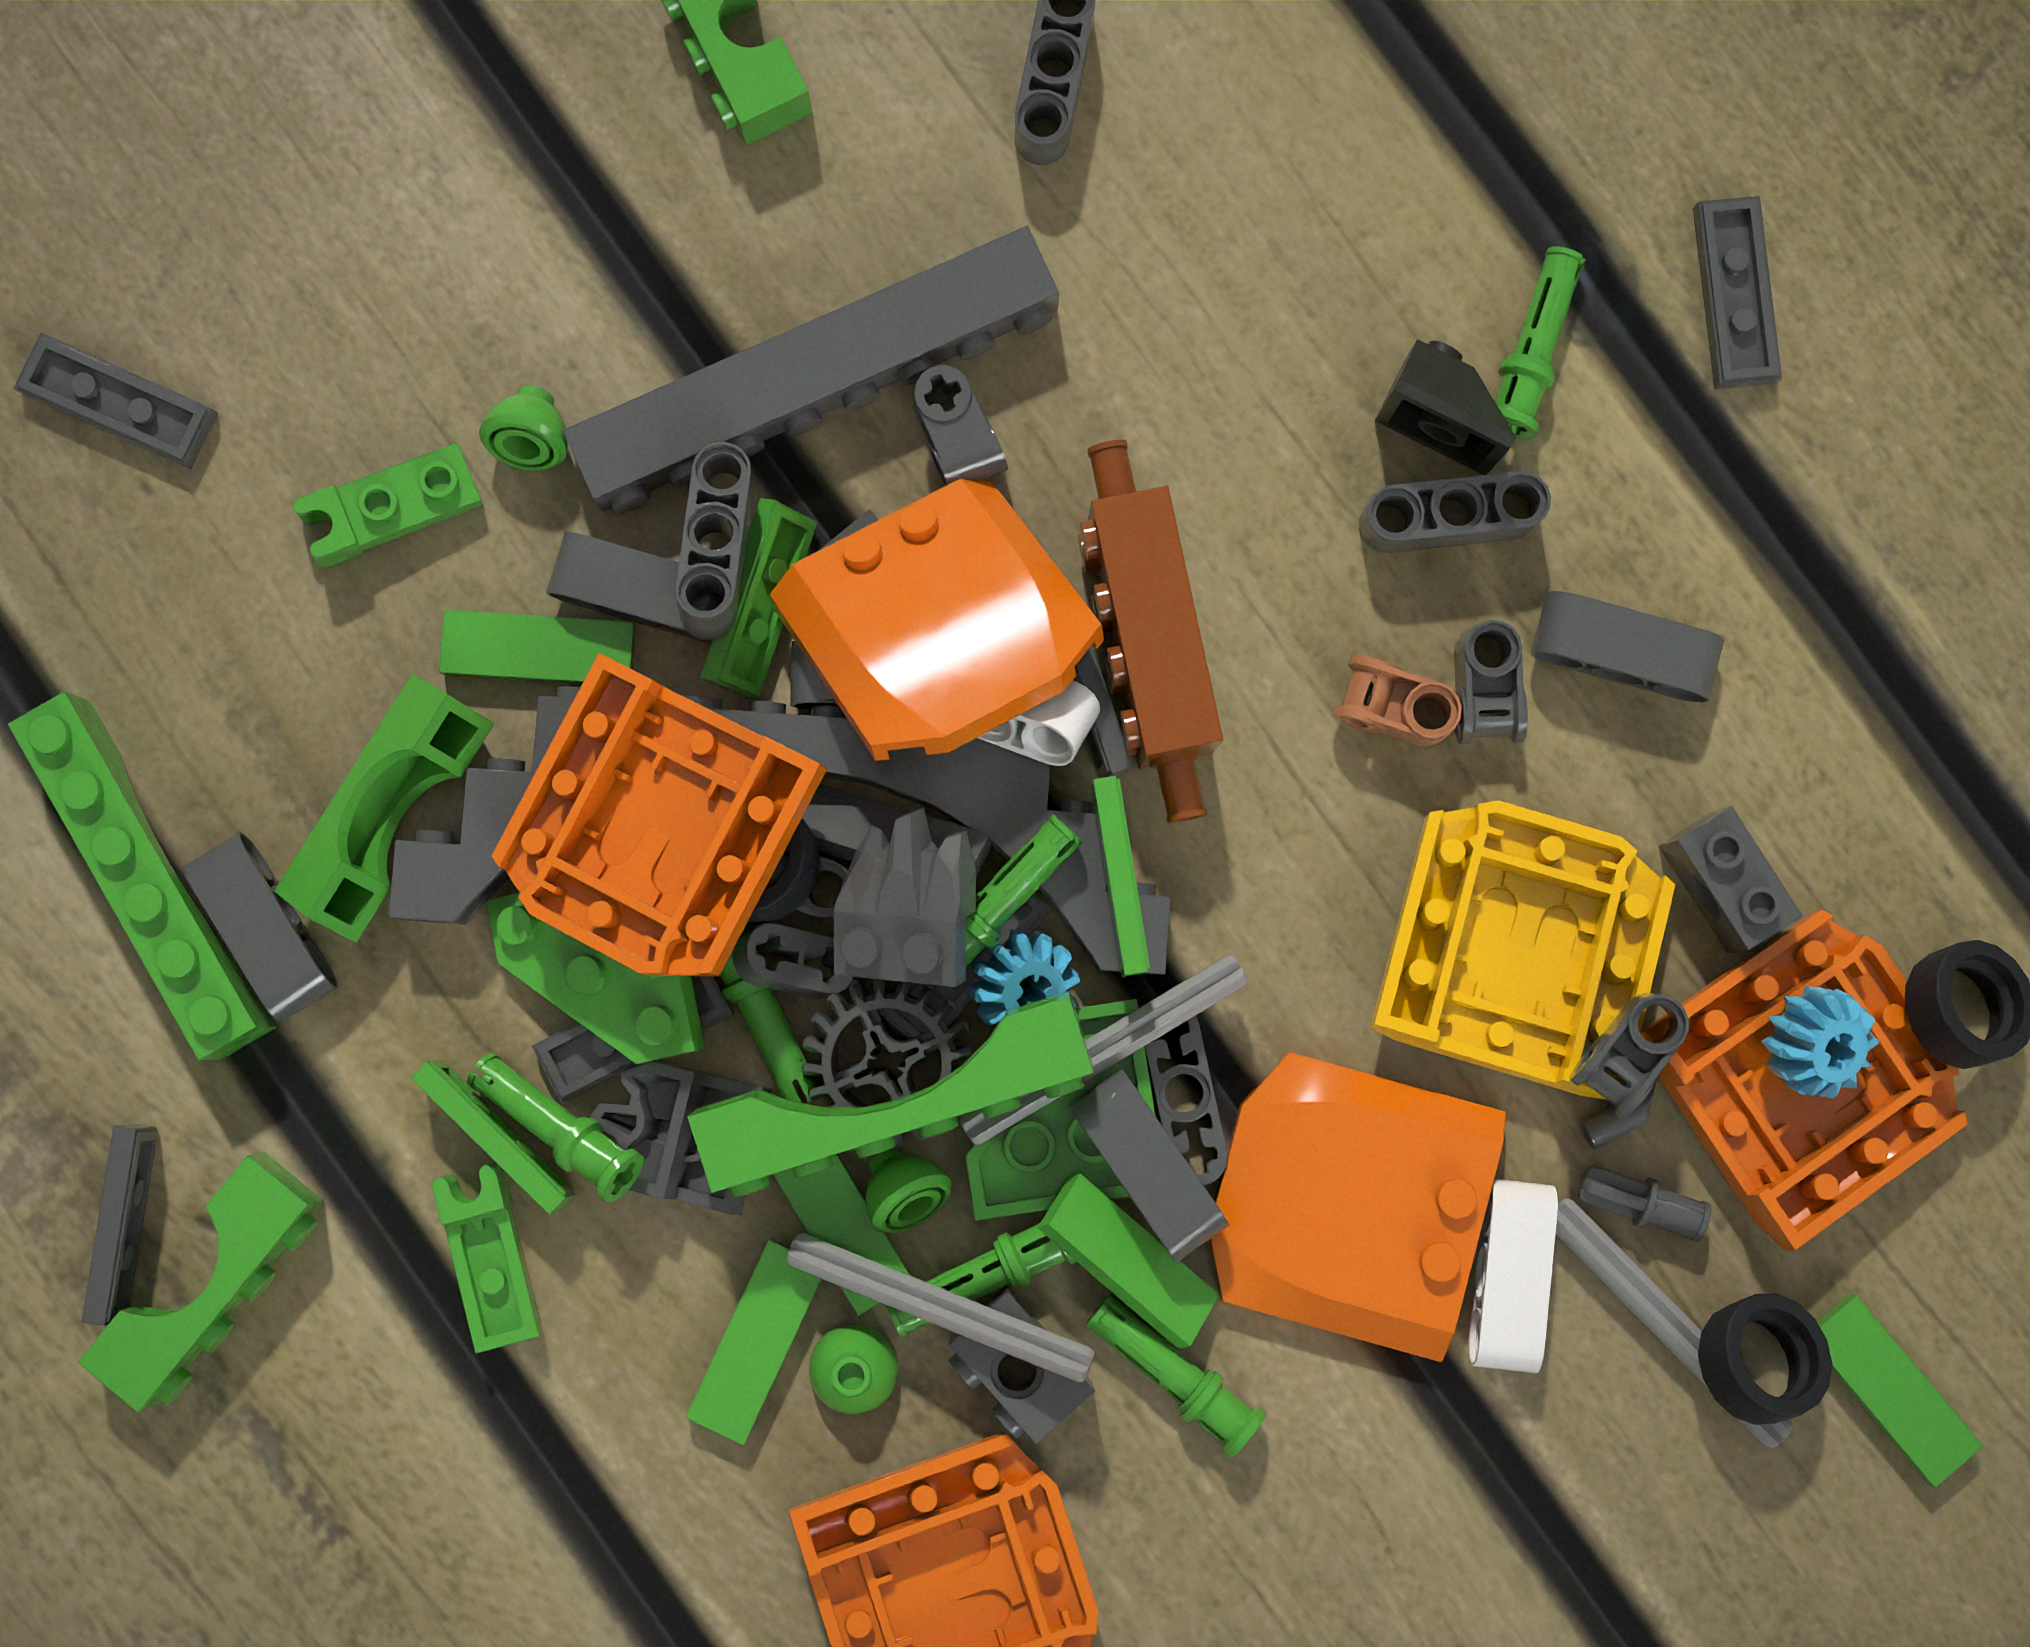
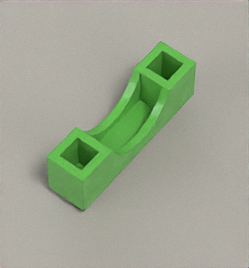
[274,673,495,943]
[77,1152,324,1412]

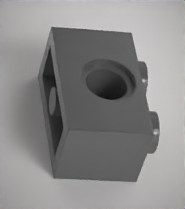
[1659,806,1803,953]
[949,1286,1095,1444]

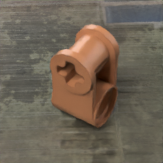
[1331,655,1462,747]

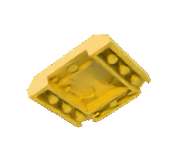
[1370,800,1676,1100]

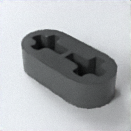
[732,923,853,999]

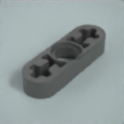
[1144,1016,1228,1185]

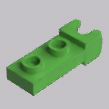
[292,442,483,568]
[432,1162,543,1353]

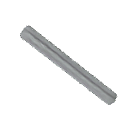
[960,955,1248,1145]
[1556,1198,1793,1448]
[787,1233,1094,1382]

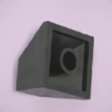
[1374,339,1516,475]

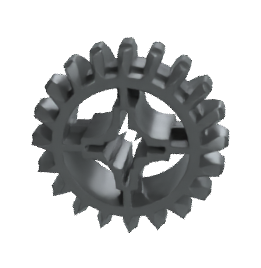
[801,979,976,1148]

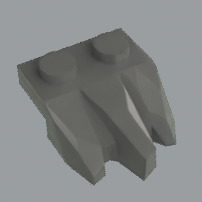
[834,807,976,987]
[589,1061,772,1215]

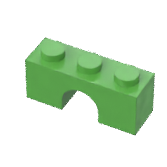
[661,0,813,145]

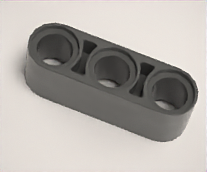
[1015,0,1095,165]
[675,442,753,640]
[1359,471,1551,553]
[546,532,723,644]
[1531,591,1725,703]
[183,832,338,1023]
[1068,1069,1230,1263]

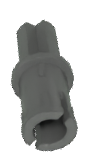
[1578,1165,1711,1242]

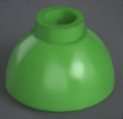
[479,386,568,471]
[866,1147,952,1234]
[809,1323,899,1415]

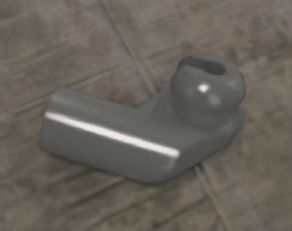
[1579,1085,1655,1149]

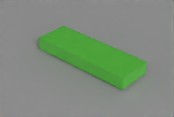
[700,498,818,700]
[439,610,637,684]
[1091,776,1150,977]
[410,1061,576,1215]
[773,1154,912,1316]
[1038,1173,1220,1349]
[685,1238,822,1446]
[1817,1293,1984,1488]

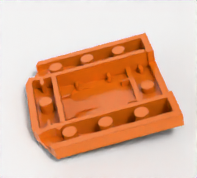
[769,478,1104,761]
[491,653,827,976]
[1640,909,1968,1250]
[1209,1052,1506,1362]
[788,1432,1099,1647]

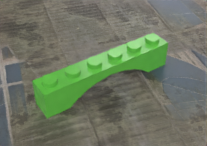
[8,691,277,1060]
[687,991,1094,1197]

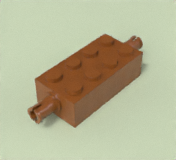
[1078,440,1224,824]

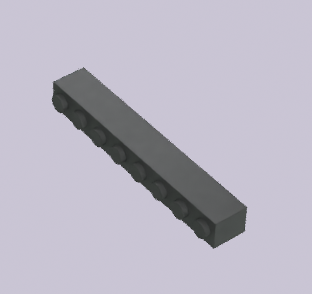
[563,225,1059,513]

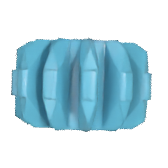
[968,929,1081,1025]
[1761,985,1880,1099]

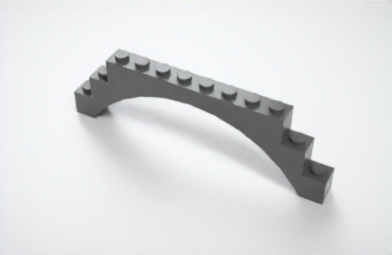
[388,686,1170,976]

